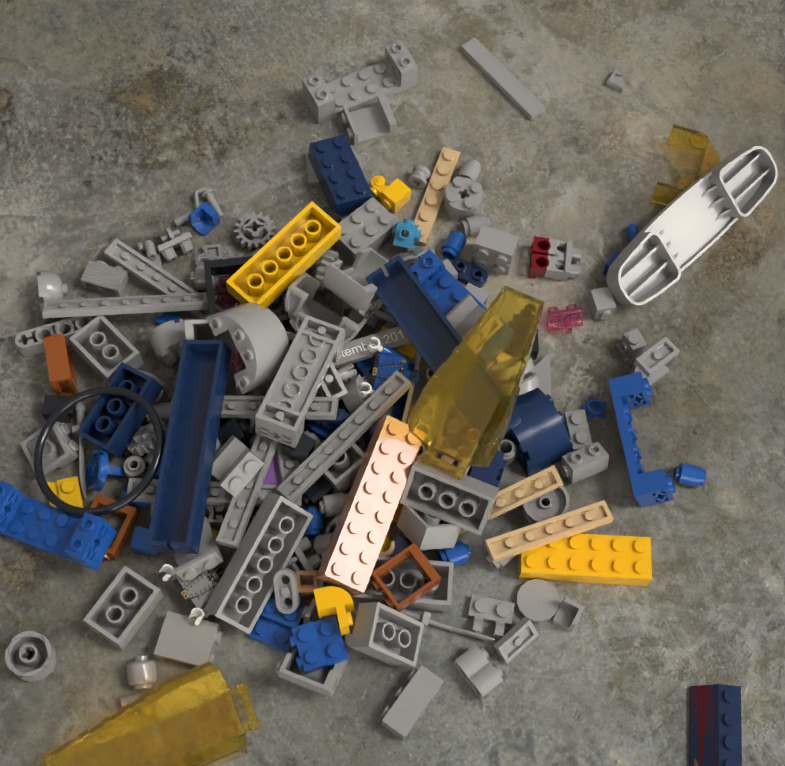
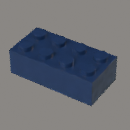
[308,134,373,216]
[76,362,164,458]

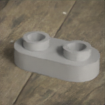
[273,568,300,614]

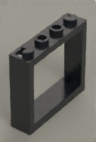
[204,256,292,328]

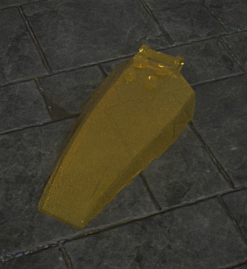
[407,286,544,480]
[43,661,262,766]

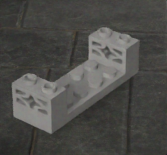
[302,40,418,124]
[255,315,345,448]

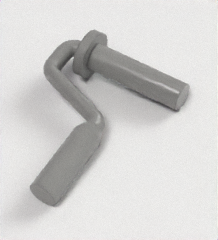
[173,187,224,226]

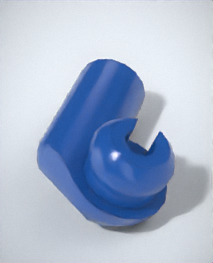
[625,224,639,243]

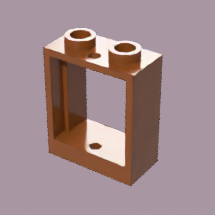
[43,334,79,397]
[90,493,140,561]
[370,543,441,612]

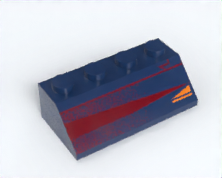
[689,684,742,766]

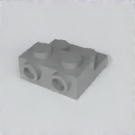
[20,421,79,476]

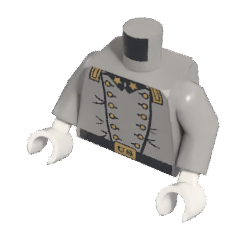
[159,564,225,625]

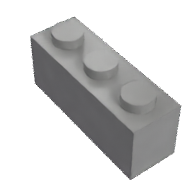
[381,665,444,740]

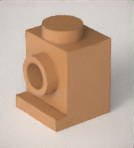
[296,570,318,598]

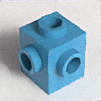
[392,219,421,249]

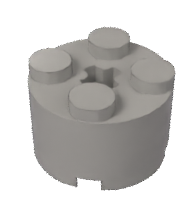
[443,176,483,222]
[148,319,186,365]
[5,631,57,682]

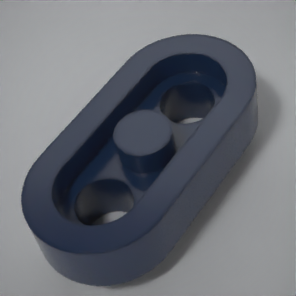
[452,259,488,288]

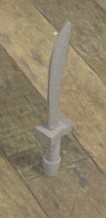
[72,401,87,499]
[400,609,495,641]

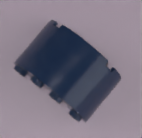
[506,388,573,477]

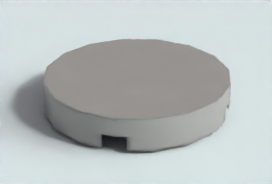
[516,579,560,623]

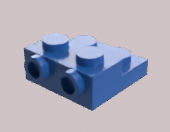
[247,592,304,653]
[289,615,349,675]

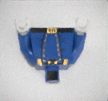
[359,337,421,399]

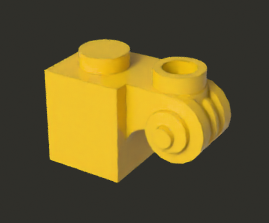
[370,175,411,213]

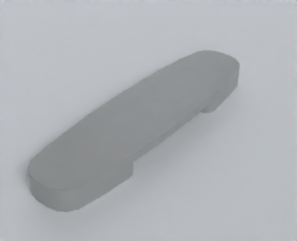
[607,146,778,306]

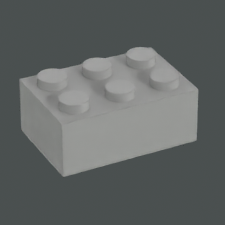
[333,197,399,264]
[69,315,144,384]
[83,566,164,651]
[350,602,424,668]

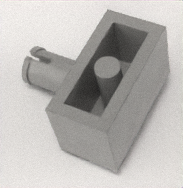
[317,362,357,401]

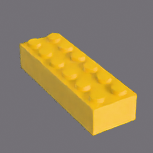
[226,202,342,309]
[518,533,652,586]

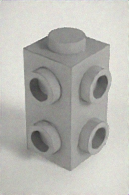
[560,442,609,484]

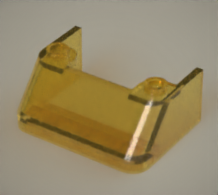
[650,124,721,206]

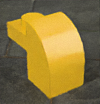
[314,586,355,636]

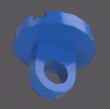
[86,449,126,492]

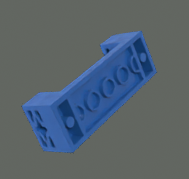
[410,249,516,367]
[608,371,676,508]
[0,481,117,571]

